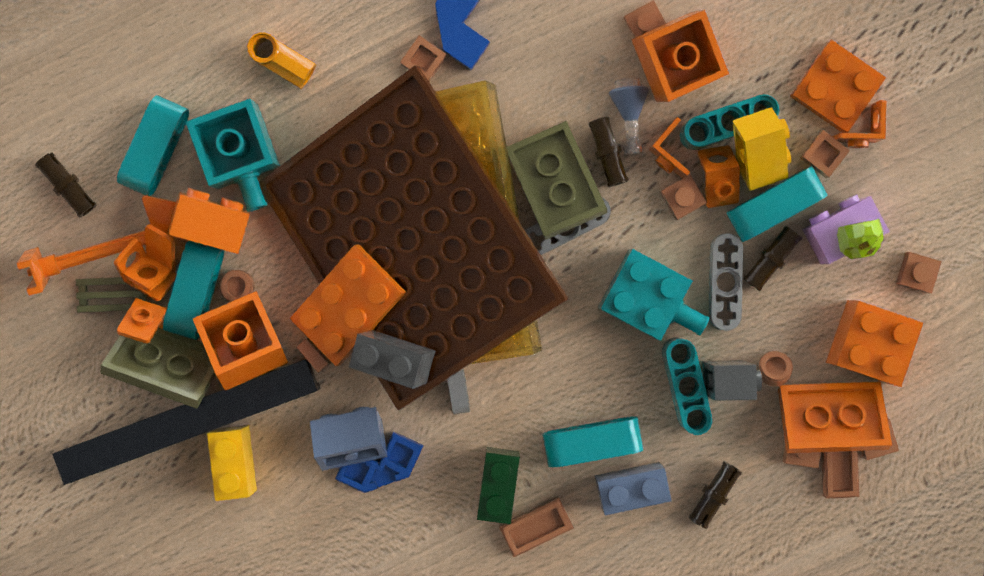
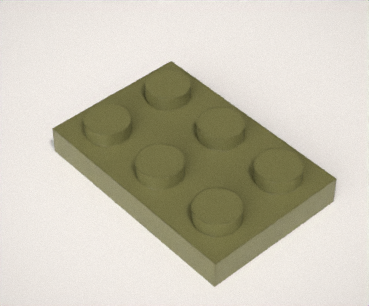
[505,121,608,240]
[100,327,216,409]

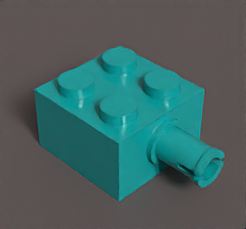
[186,98,280,212]
[597,249,710,341]

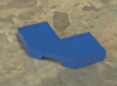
[435,0,490,71]
[335,432,424,493]

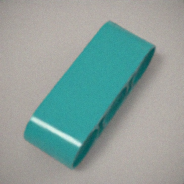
[679,94,780,150]
[117,95,189,196]
[726,166,828,242]
[163,240,224,340]
[662,337,713,435]
[542,416,644,468]

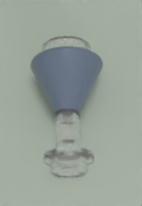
[609,78,649,155]

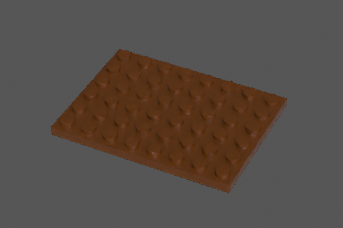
[259,66,569,411]

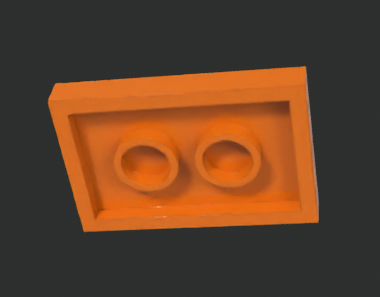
[290,245,406,366]
[778,381,892,453]

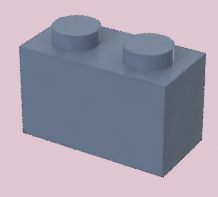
[310,407,388,471]
[595,462,672,515]

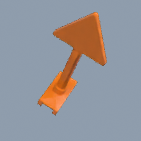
[16,195,188,296]

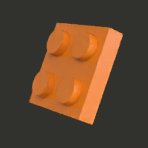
[790,39,886,133]

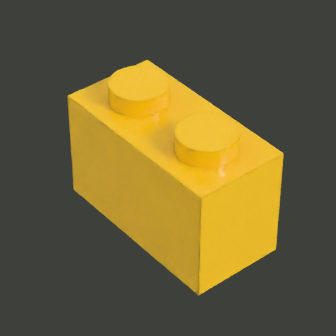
[732,107,791,191]
[207,425,257,501]

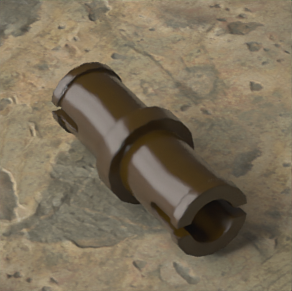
[588,116,629,187]
[35,152,97,218]
[743,226,802,291]
[689,461,742,529]

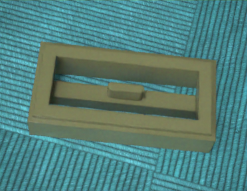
[76,277,147,313]

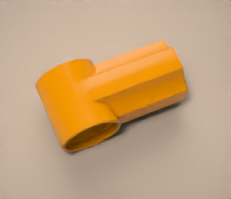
[247,32,316,89]

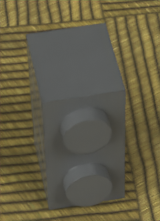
[349,330,435,389]
[703,360,762,401]

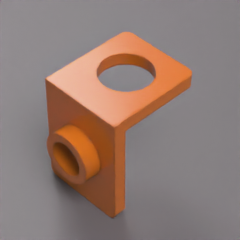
[832,100,887,148]
[648,117,690,178]
[698,145,740,208]
[124,224,176,291]
[114,238,177,301]
[117,298,167,344]

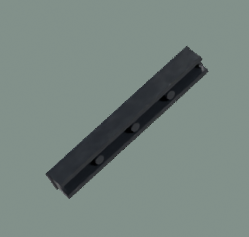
[52,359,321,485]

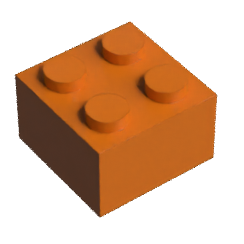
[631,10,729,102]
[168,188,250,254]
[192,291,288,391]
[826,300,923,387]

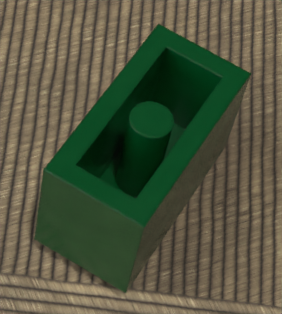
[477,447,520,525]

